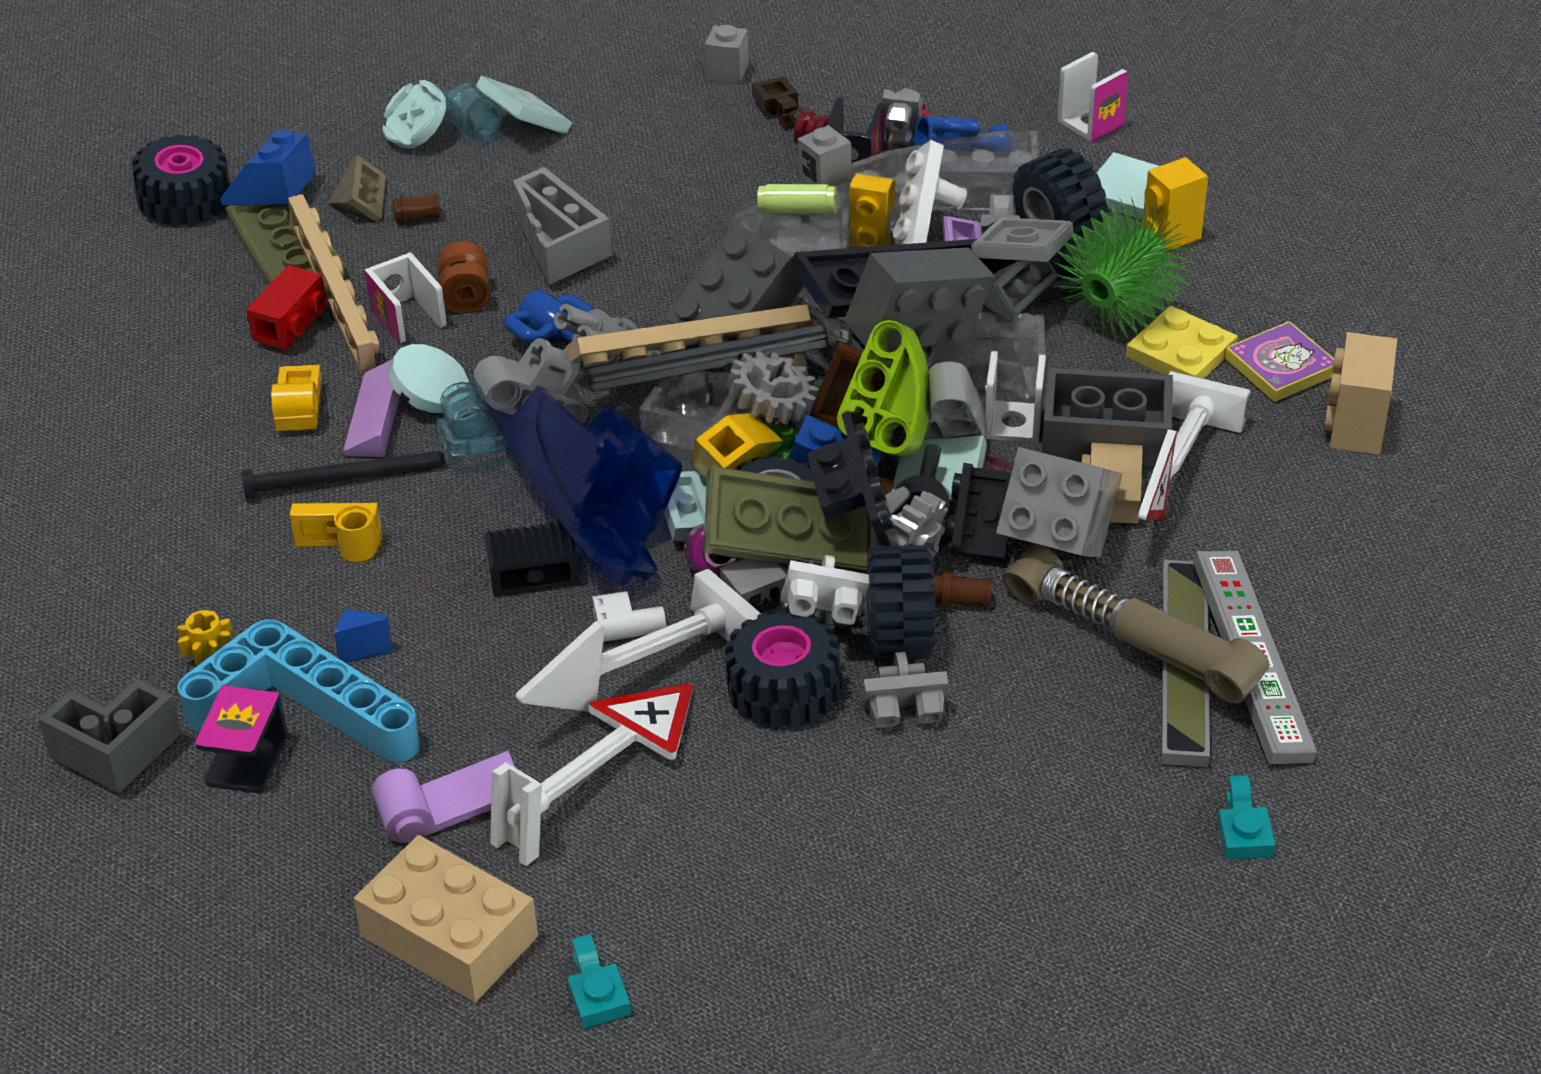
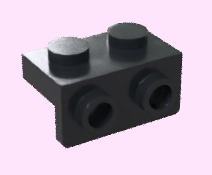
[945,463,1012,560]

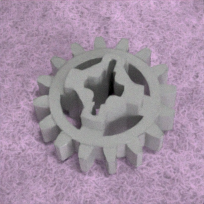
[726,351,818,424]
[880,491,948,559]

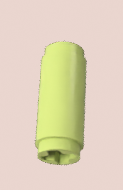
[757,184,838,215]

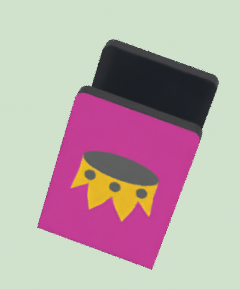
[825,97,885,175]
[195,685,288,794]

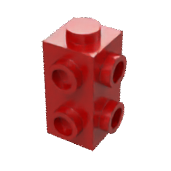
[246,265,327,350]

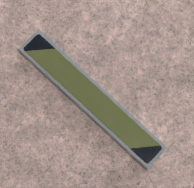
[1161,560,1210,767]

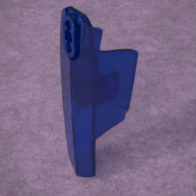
[474,382,683,585]

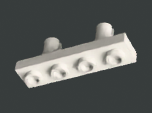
[893,140,967,245]

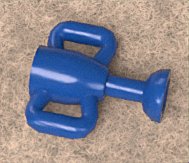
[909,115,1010,160]
[503,290,594,366]

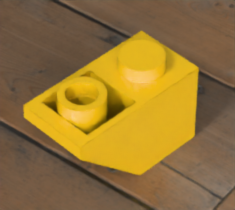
[692,413,783,479]

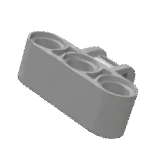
[474,338,588,431]
[903,362,987,444]

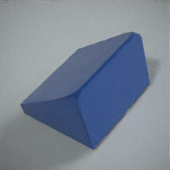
[334,609,392,662]

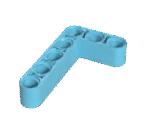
[178,619,420,763]

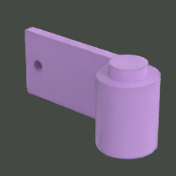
[371,751,515,843]

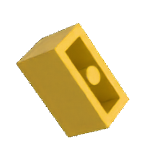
[1141,157,1208,252]

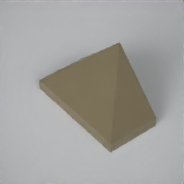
[327,155,386,223]

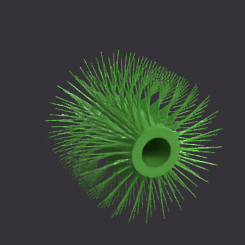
[1051,196,1197,341]

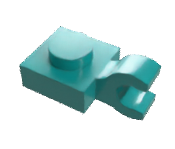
[1217,775,1276,860]
[567,934,631,1029]

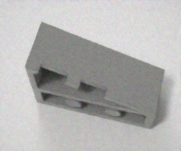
[513,167,612,285]

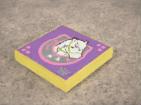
[1225,321,1339,402]

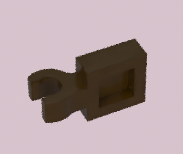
[752,76,798,129]

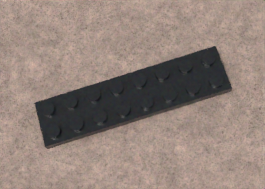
[790,239,1084,319]

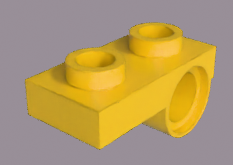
[849,173,896,248]
[271,365,322,431]
[290,503,383,562]

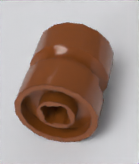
[437,241,490,314]

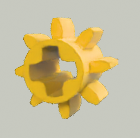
[177,610,233,665]

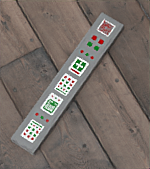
[1193,551,1317,764]

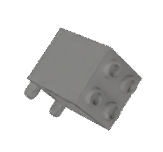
[996,447,1122,558]

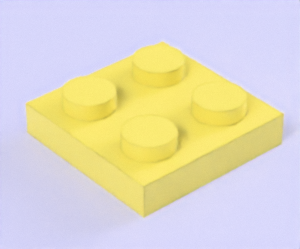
[1126,305,1238,379]

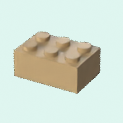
[353,835,538,1003]

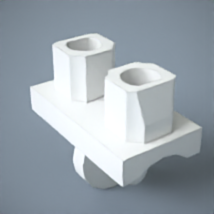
[781,555,869,625]

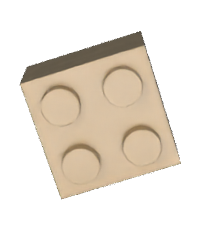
[1324,332,1397,455]

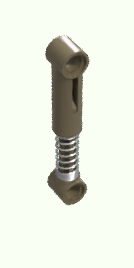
[1003,543,1270,703]

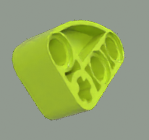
[837,320,931,457]

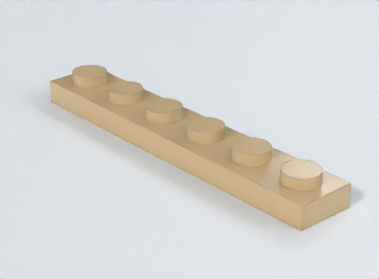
[288,194,380,375]
[566,304,811,367]

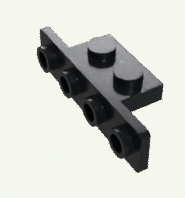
[807,411,895,546]

